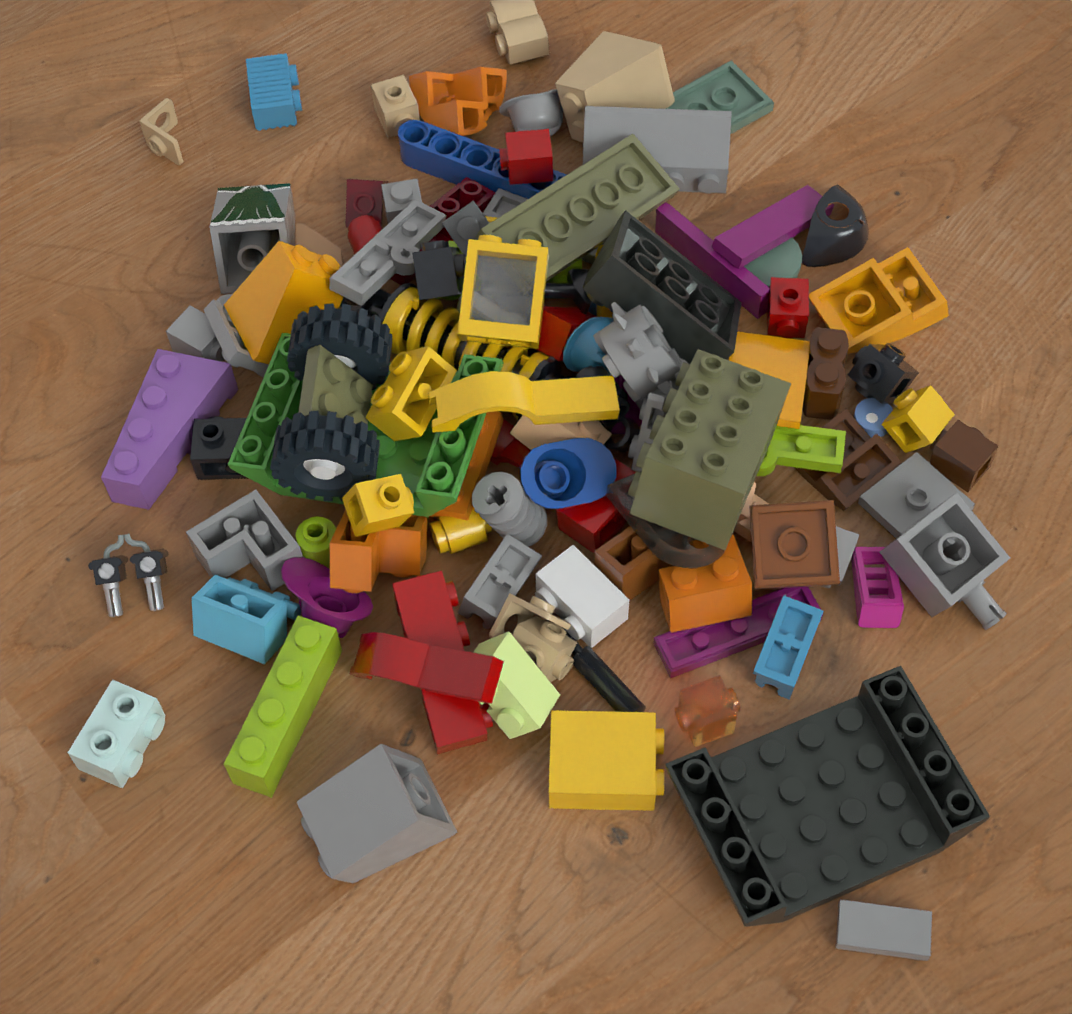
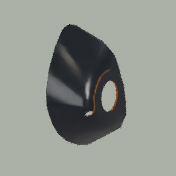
[802,184,869,267]

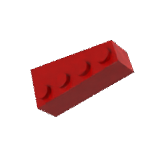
[392,570,493,754]

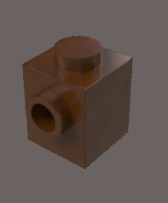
[929,420,998,492]

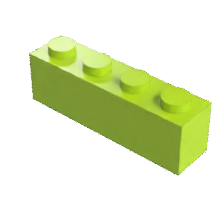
[224,616,342,798]

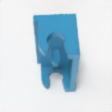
[753,595,824,700]

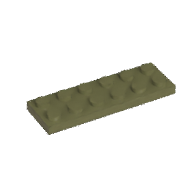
[476,134,680,296]

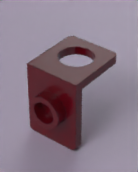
[345,179,388,228]

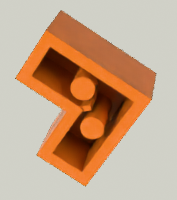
[330,509,427,593]
[659,534,752,633]

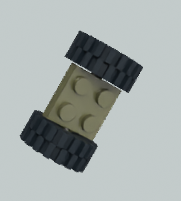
[270,304,393,502]

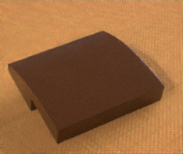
[794,409,902,511]

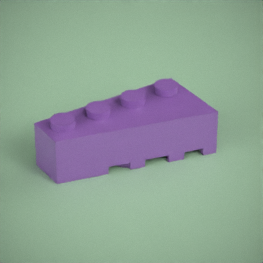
[101,349,238,510]

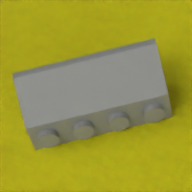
[583,106,732,193]

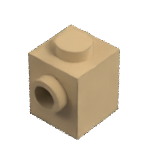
[371,75,420,138]

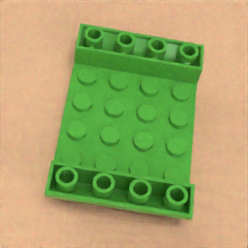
[228,333,503,517]

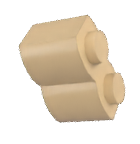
[486,0,549,64]

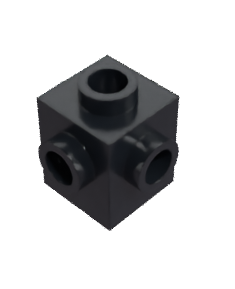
[847,343,919,404]

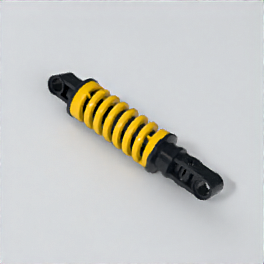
[340,283,640,452]

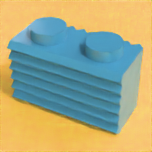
[246,53,302,131]

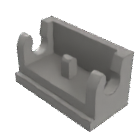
[458,534,542,629]

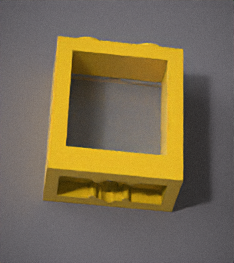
[458,235,549,349]

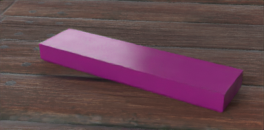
[711,185,834,269]
[655,202,770,319]
[653,587,823,679]

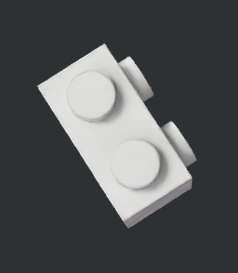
[535,545,629,648]

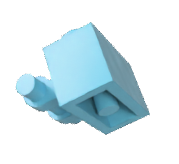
[192,574,301,664]

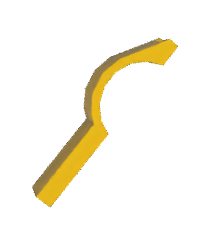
[428,371,620,433]

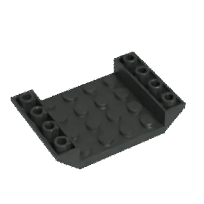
[665,666,990,927]

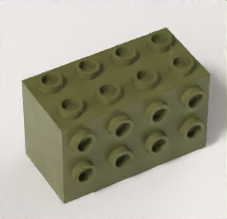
[628,349,791,550]

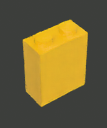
[549,710,664,811]

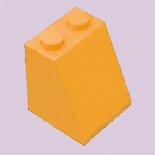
[224,241,343,365]

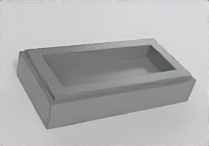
[835,899,932,961]

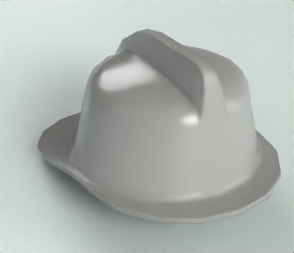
[499,89,563,136]

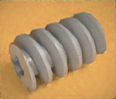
[472,472,547,547]

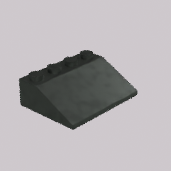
[582,210,742,364]

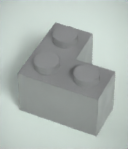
[186,489,303,591]

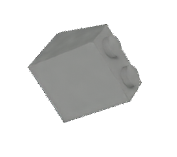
[297,744,458,883]

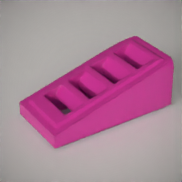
[851,547,904,628]

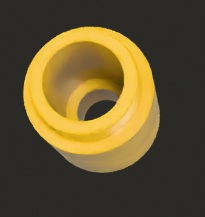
[429,508,492,554]

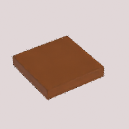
[749,500,840,590]

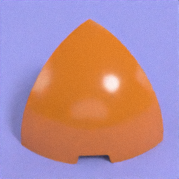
[408,67,507,136]

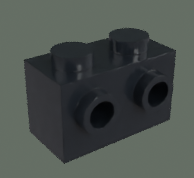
[412,240,467,300]
[190,416,249,480]

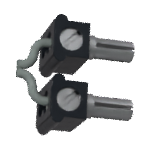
[88,534,169,617]

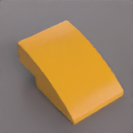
[809,247,949,354]
[729,331,810,429]

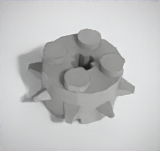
[593,302,682,402]

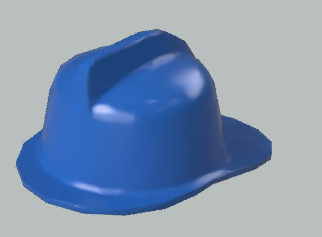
[520,438,616,509]

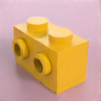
[365,346,457,441]

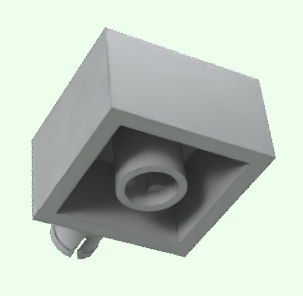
[880,492,1010,630]

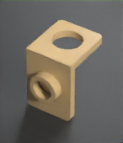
[139,98,183,166]
[489,593,571,638]

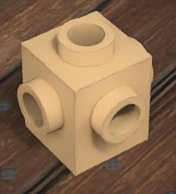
[512,616,577,682]

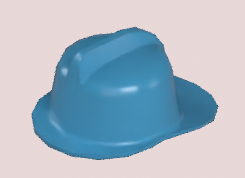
[563,317,614,375]

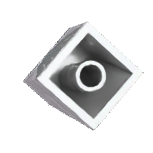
[210,183,295,294]

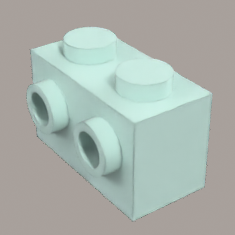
[68,680,166,789]

